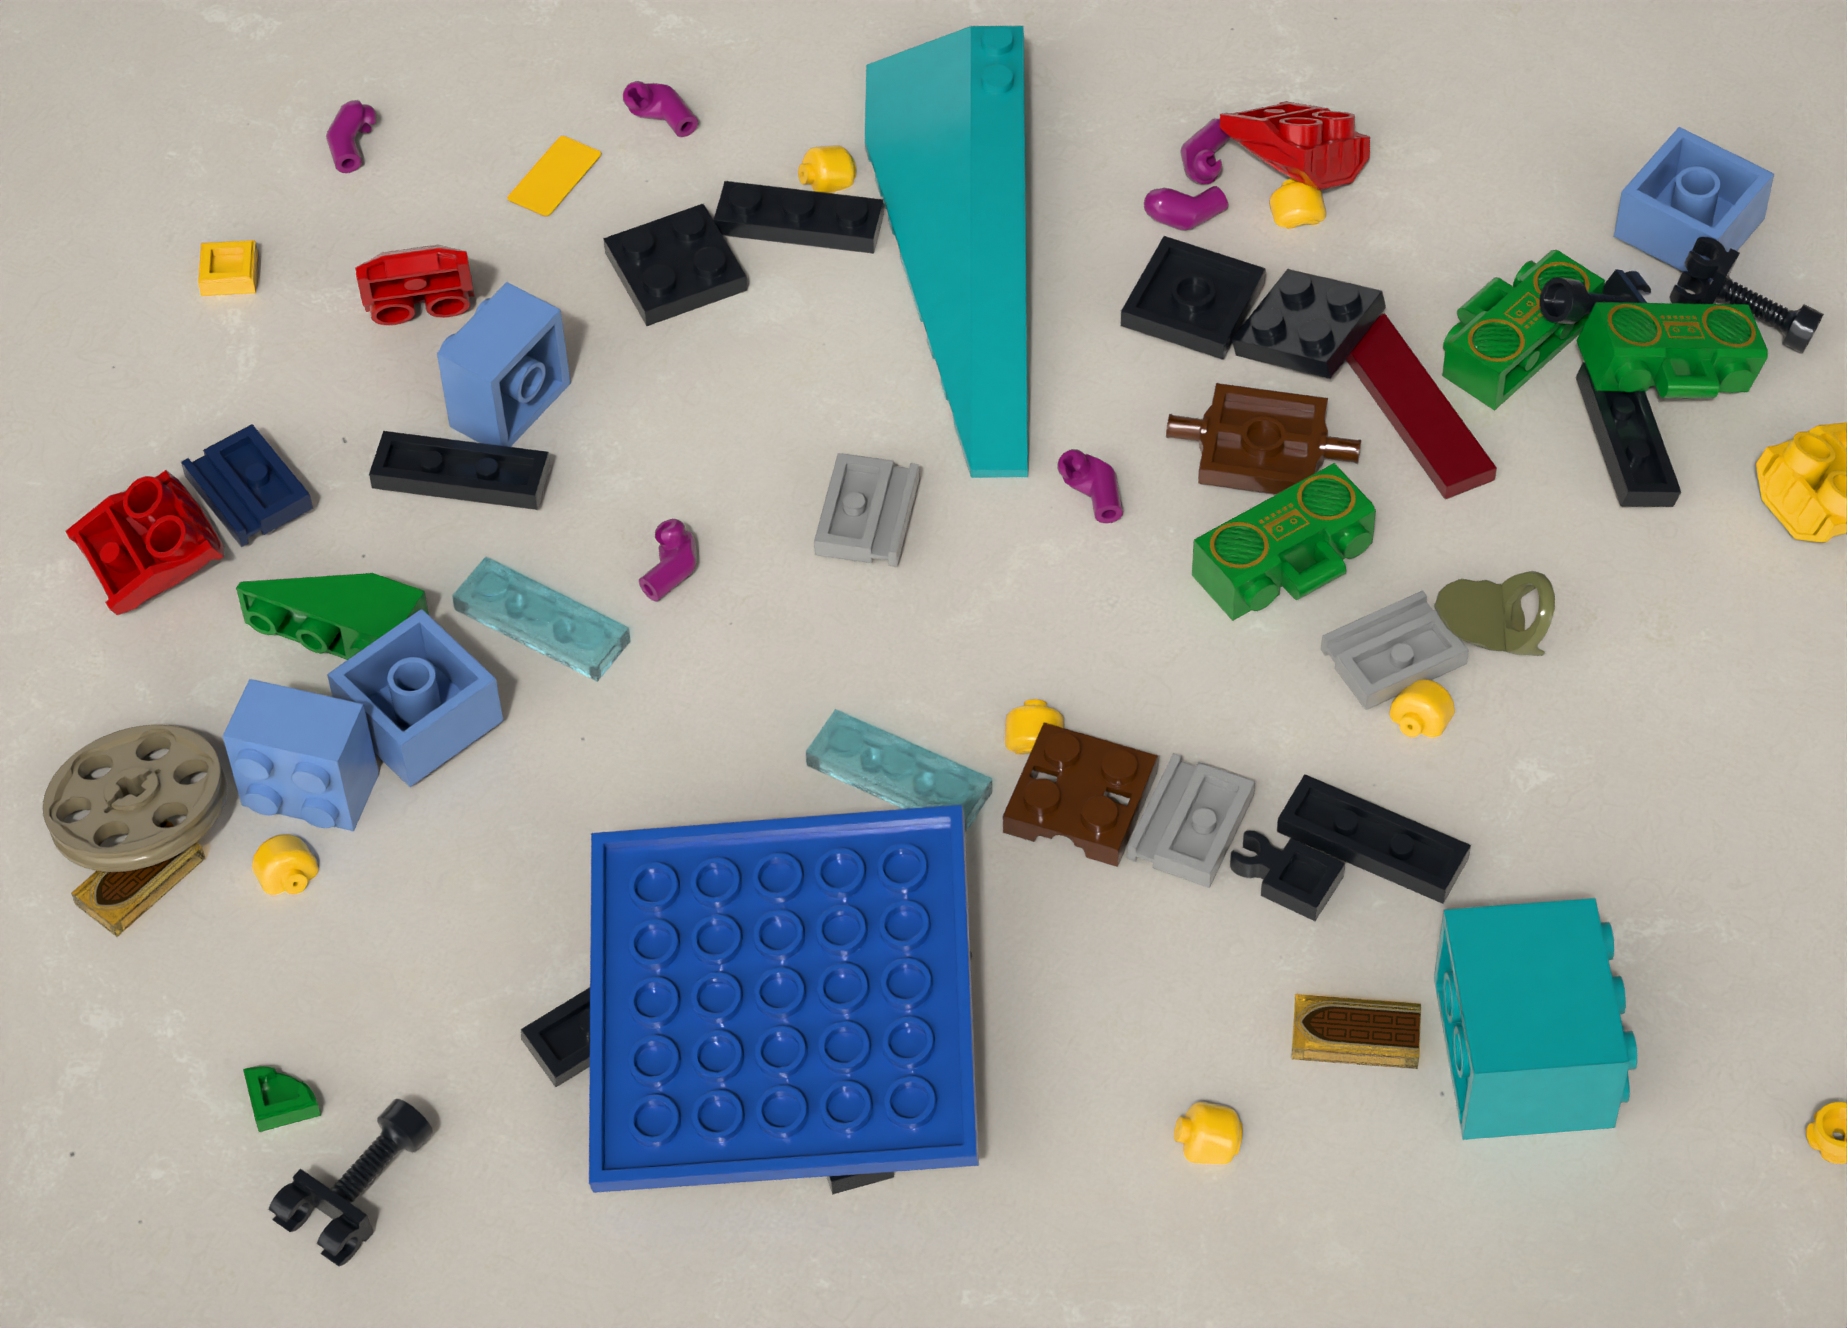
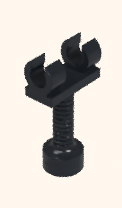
[1669,237,1824,354]
[1540,269,1651,324]
[268,1098,433,1266]

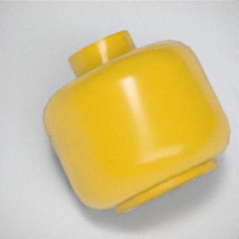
[798,145,856,193]
[1269,179,1326,229]
[1389,679,1455,737]
[1005,699,1064,755]
[252,834,319,895]
[1174,1102,1242,1164]

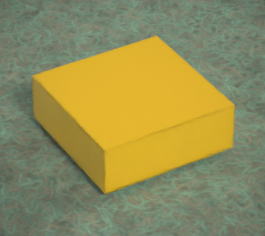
[198,240,258,296]

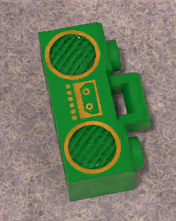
[1442,250,1605,411]
[1576,302,1768,398]
[1192,463,1376,621]

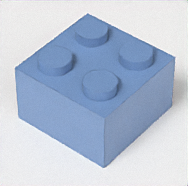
[1614,127,1774,283]
[437,282,571,447]
[327,609,503,787]
[223,679,379,831]

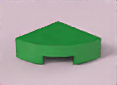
[243,1066,321,1132]

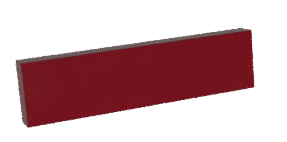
[1346,313,1497,500]

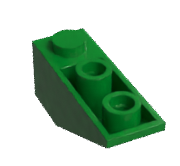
[236,573,429,660]

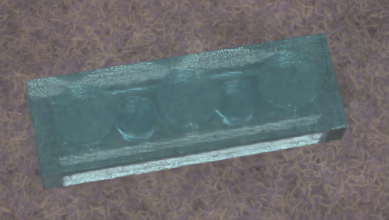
[452,557,631,682]
[806,709,992,833]

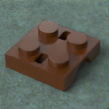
[1003,723,1158,867]

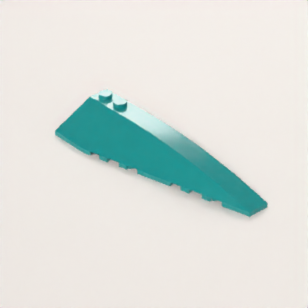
[865,26,1028,478]

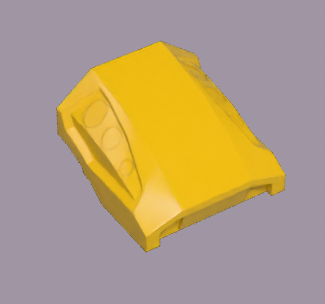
[1756,422,1847,543]

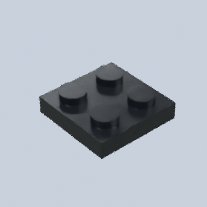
[603,203,747,326]
[1120,236,1266,359]
[1232,269,1386,379]

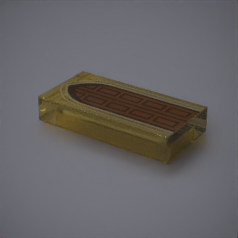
[71,819,205,937]
[1291,994,1421,1069]

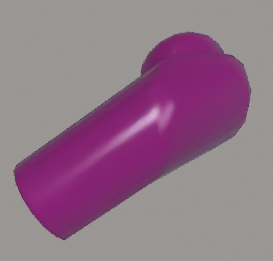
[623,81,698,137]
[326,100,376,173]
[1180,118,1231,185]
[1144,186,1228,231]
[1057,449,1123,523]
[639,519,696,602]

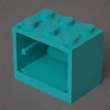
[1434,898,1637,1140]

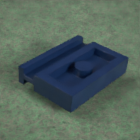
[181,424,313,547]

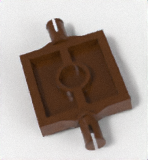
[1166,383,1361,494]

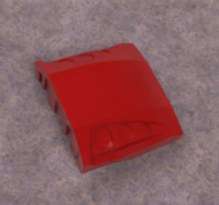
[1219,101,1370,190]
[355,244,475,325]
[65,470,224,615]

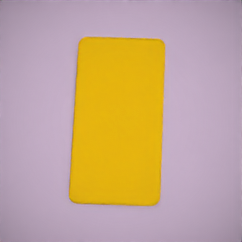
[507,136,601,216]

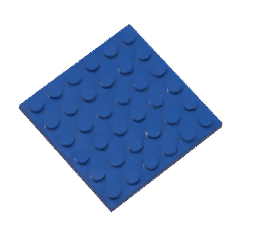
[589,805,979,1193]

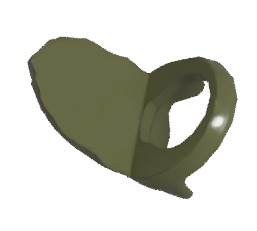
[1434,571,1555,656]

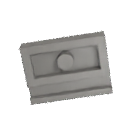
[814,453,919,567]
[1321,590,1469,710]
[1127,753,1255,888]

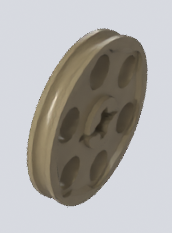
[42,725,227,872]

